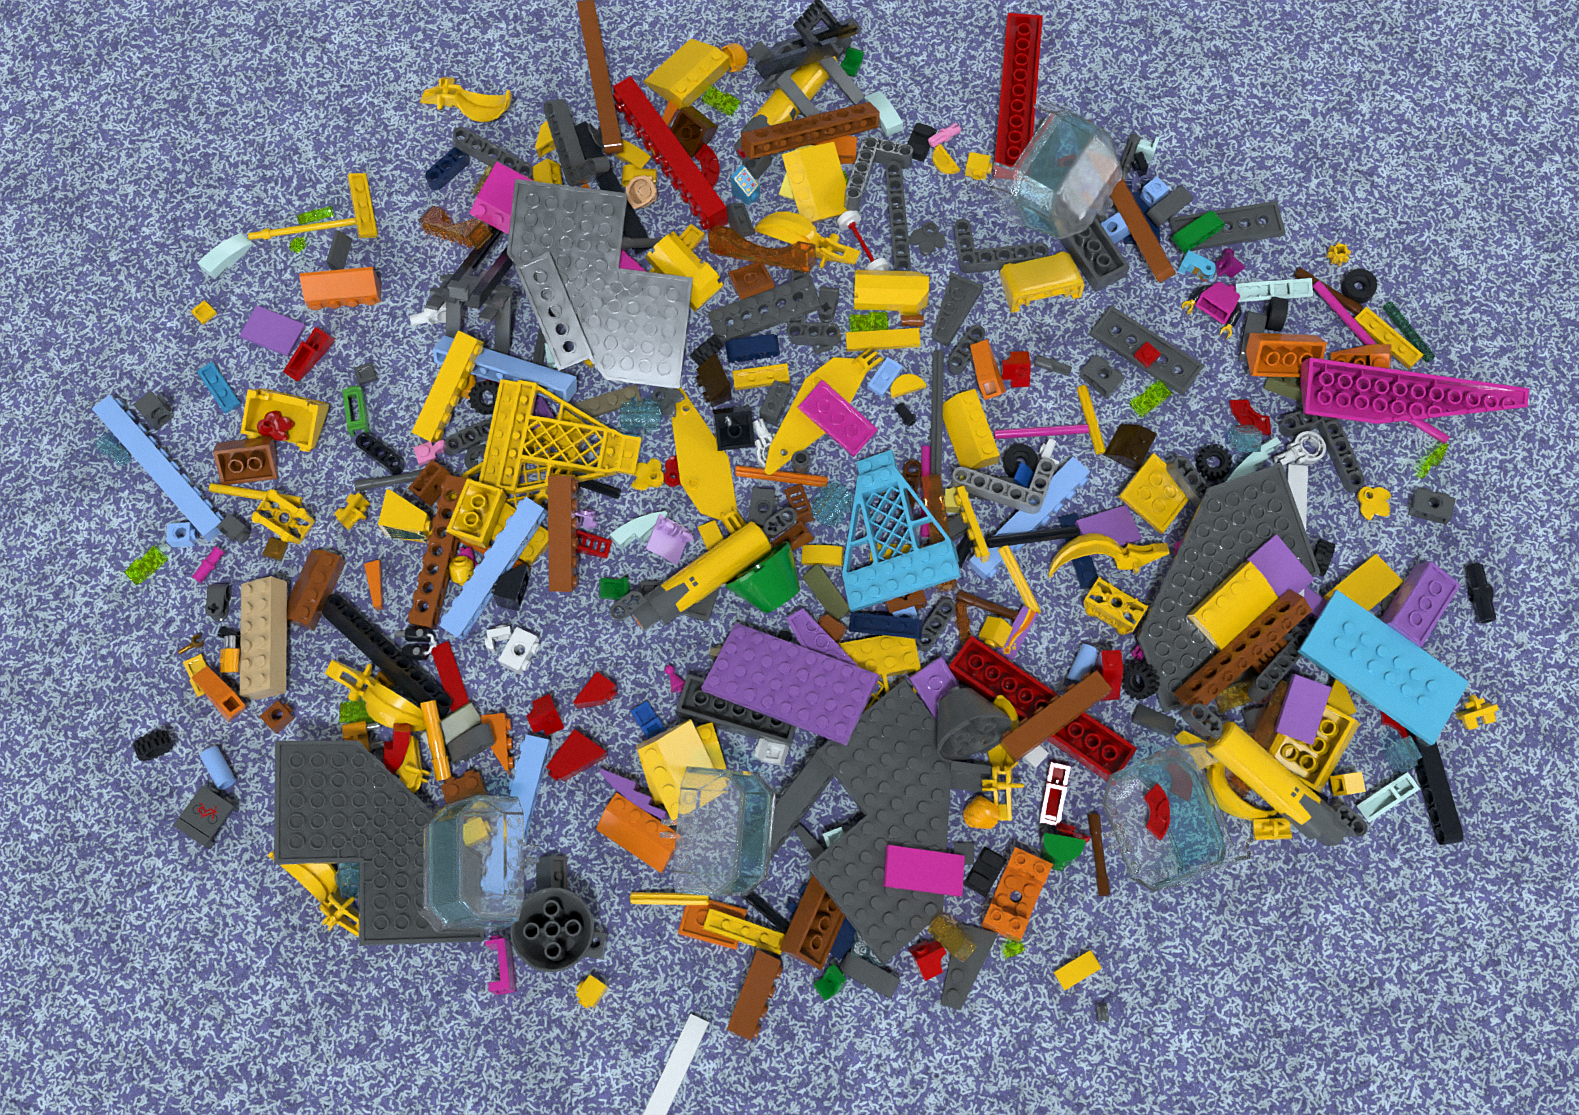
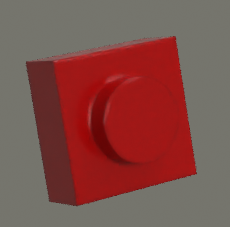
[1134,342,1161,369]

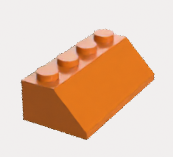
[299,267,381,310]
[1246,333,1327,377]
[596,792,684,874]

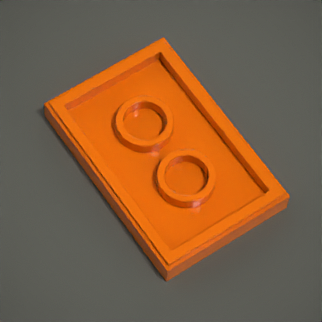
[678,899,748,950]

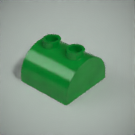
[1040,833,1085,871]

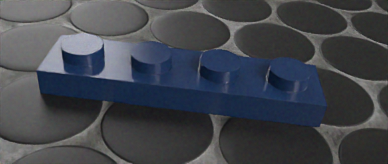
[1058,513,1098,590]
[849,612,924,640]

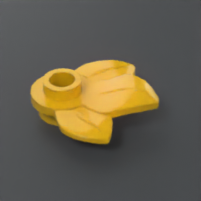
[631,458,664,491]
[1357,487,1391,521]

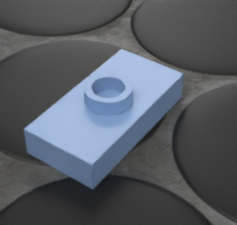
[867,357,903,398]

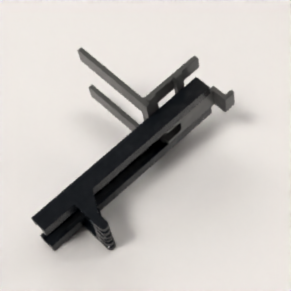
[747,0,865,117]
[426,225,514,355]

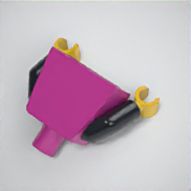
[1182,282,1241,339]

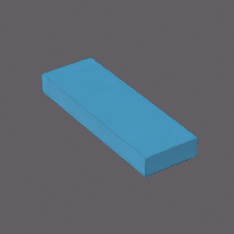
[197,362,241,414]

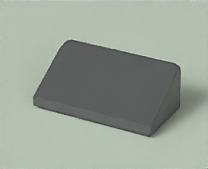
[726,203,755,240]
[326,230,352,270]
[1132,704,1176,738]

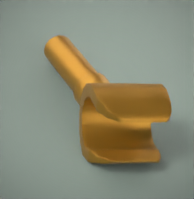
[178,634,204,655]

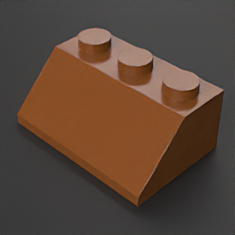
[213,436,278,485]

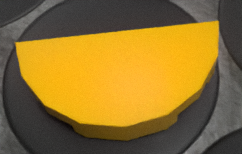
[932,144,960,174]
[890,374,927,399]

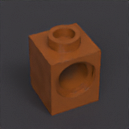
[817,614,849,644]
[259,700,295,734]

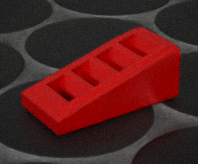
[576,530,612,559]

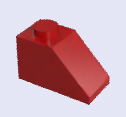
[573,672,617,709]

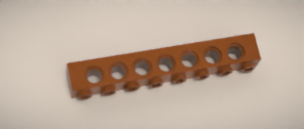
[741,102,880,159]
[408,475,467,630]
[1173,589,1312,715]

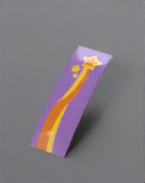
[997,605,1039,661]

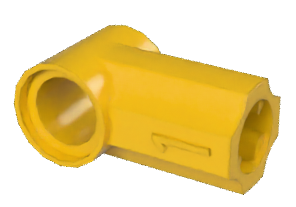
[621,164,657,187]

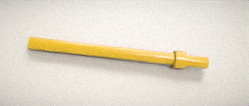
[248,218,356,240]

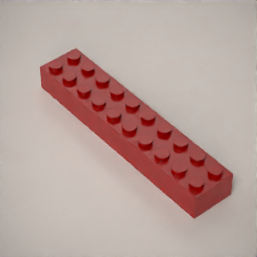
[993,13,1043,181]
[613,76,728,234]
[949,636,1137,785]

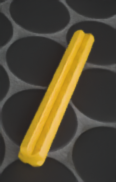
[1077,385,1106,455]
[998,545,1041,615]
[630,892,709,905]

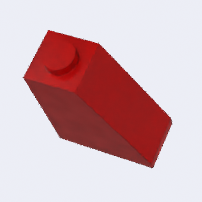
[1095,650,1123,701]
[546,729,608,782]

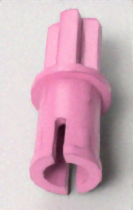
[928,123,961,147]

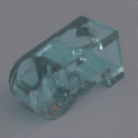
[93,432,131,466]

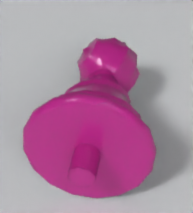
[457,546,479,568]
[664,665,686,693]

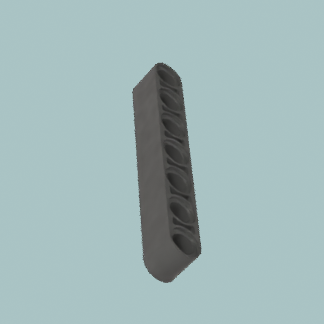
[885,161,911,271]

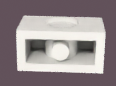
[498,627,540,675]

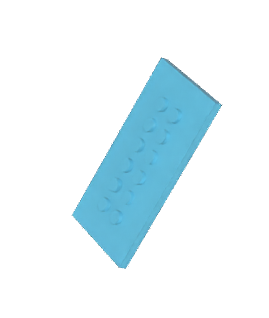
[1297,590,1469,745]

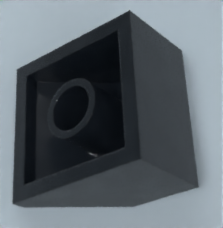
[712,405,755,451]
[491,564,530,611]

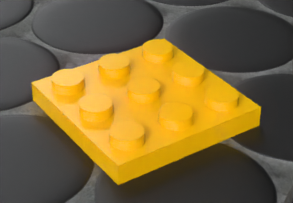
[1118,453,1189,534]

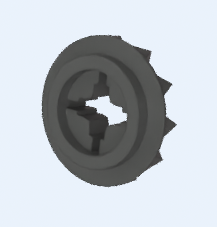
[464,445,486,474]

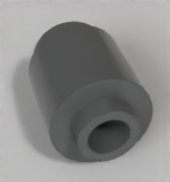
[791,451,811,474]

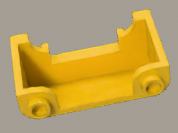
[999,251,1085,313]
[240,388,329,452]

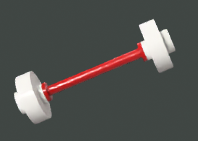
[837,210,889,271]

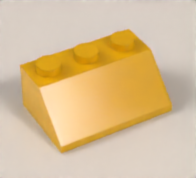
[446,479,507,549]

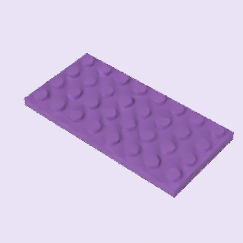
[701,623,879,746]

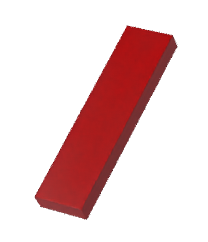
[431,641,470,713]

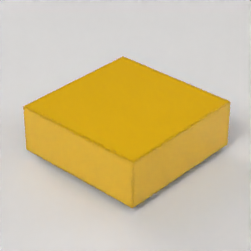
[190,300,217,325]

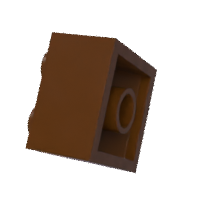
[670,106,718,158]

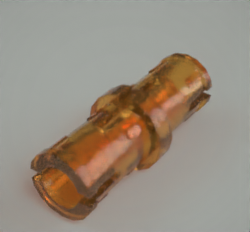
[955,602,971,643]

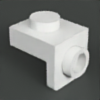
[1039,438,1059,471]
[484,625,513,654]
[755,738,789,766]

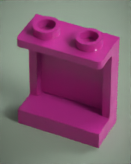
[484,935,516,995]

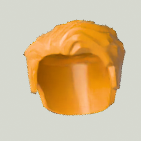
[721,43,748,72]
[963,795,1000,829]

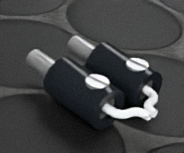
[394,627,437,661]

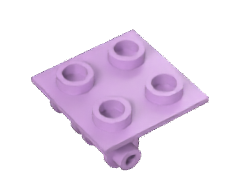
[576,509,600,530]
[645,514,693,565]

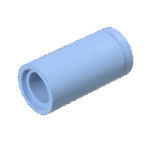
[1066,644,1100,685]
[200,746,236,790]

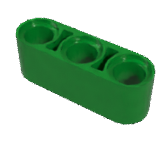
[1172,210,1225,253]

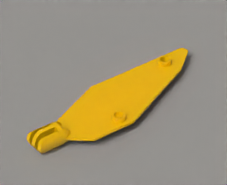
[764,346,883,475]
[671,387,746,535]

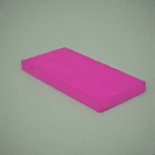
[797,380,878,457]
[883,845,965,897]

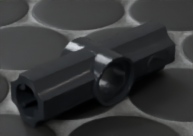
[1465,563,1497,624]

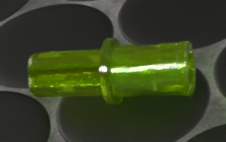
[297,205,334,225]

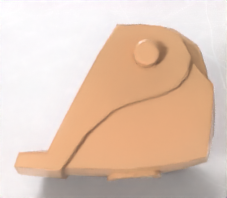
[625,175,658,209]

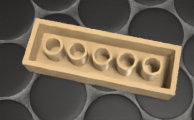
[240,576,287,700]

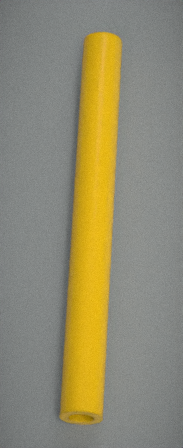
[209,483,303,506]

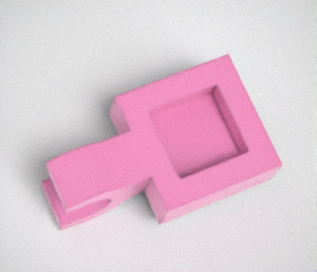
[413,440,444,466]

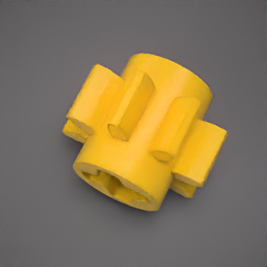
[1326,242,1351,266]

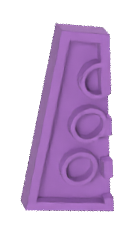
[786,608,858,667]

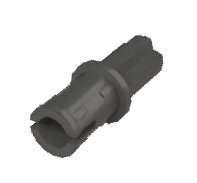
[1034,355,1072,376]

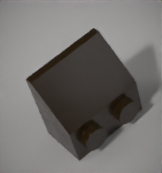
[695,353,732,407]
[1104,424,1157,472]

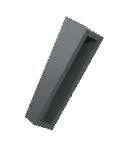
[794,825,824,859]

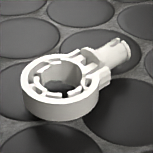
[410,302,462,326]
[753,419,787,470]
[1274,431,1326,466]

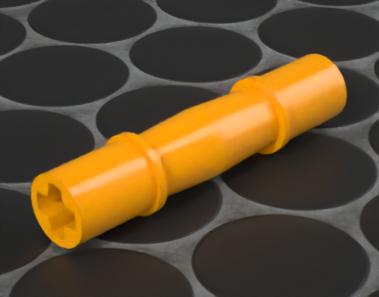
[420,700,452,781]

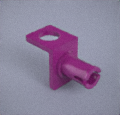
[1215,248,1245,278]

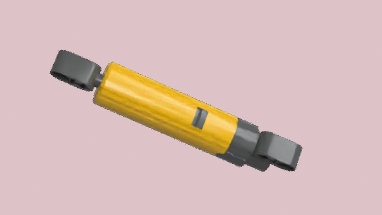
[734,36,852,180]

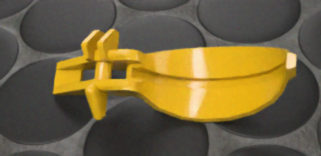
[420,77,512,122]
[754,211,861,268]
[1048,533,1170,578]
[325,659,426,732]
[982,695,1025,821]
[1174,730,1278,820]
[396,736,430,793]
[268,851,359,937]

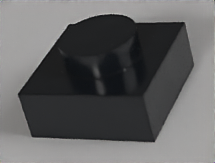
[1132,152,1148,177]

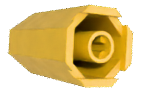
[645,231,723,312]
[854,270,929,315]

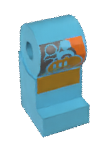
[1178,250,1216,281]

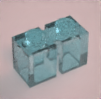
[1228,425,1262,452]
[1382,735,1422,774]

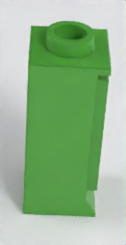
[342,386,370,437]

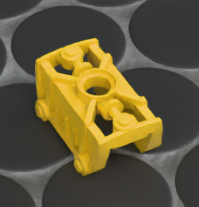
[251,489,315,545]
[1083,577,1149,635]

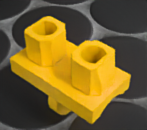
[334,493,370,530]
[1455,694,1499,730]
[1252,818,1292,841]

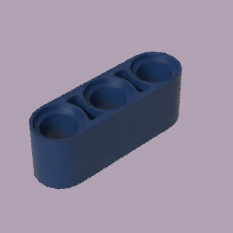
[425,147,470,190]
[725,334,780,363]

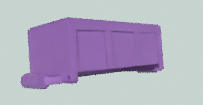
[1380,561,1461,647]

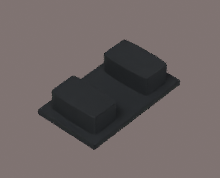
[907,123,937,162]
[963,846,1007,898]

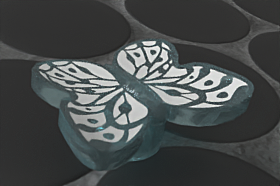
[851,931,886,967]

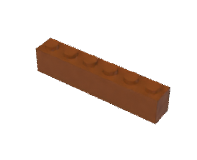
[548,474,579,592]
[1000,670,1112,763]

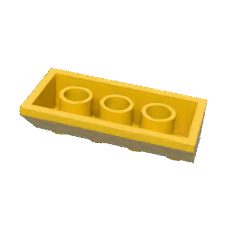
[943,389,1000,470]

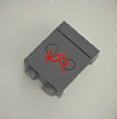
[173,786,239,850]

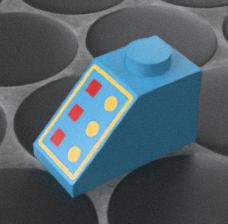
[731,165,760,206]

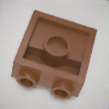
[728,260,775,300]
[441,770,493,825]

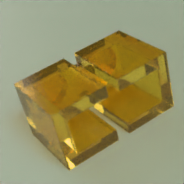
[1214,679,1256,714]
[927,915,977,962]

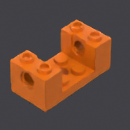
[981,847,1053,943]

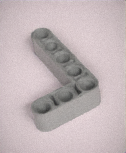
[952,458,1055,514]

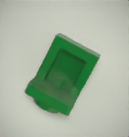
[840,47,864,77]
[599,577,630,600]
[813,964,847,1001]

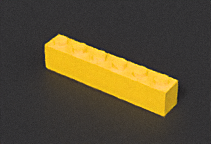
[412,330,484,443]

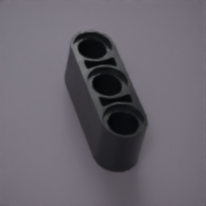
[355,433,405,475]

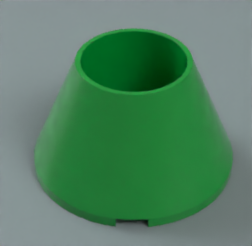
[725,541,800,614]

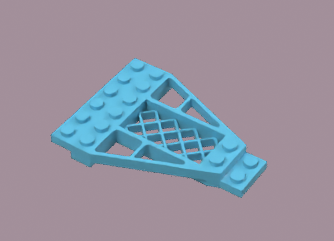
[842,450,961,612]

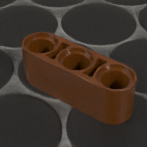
[897,460,922,515]

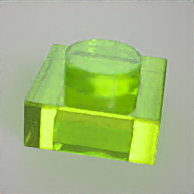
[1002,941,1025,960]

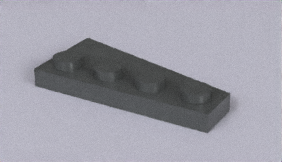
[932,272,983,347]
[635,581,721,623]
[940,923,998,1010]

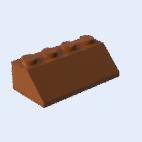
[287,550,346,631]
[779,874,845,970]
[727,950,784,1042]

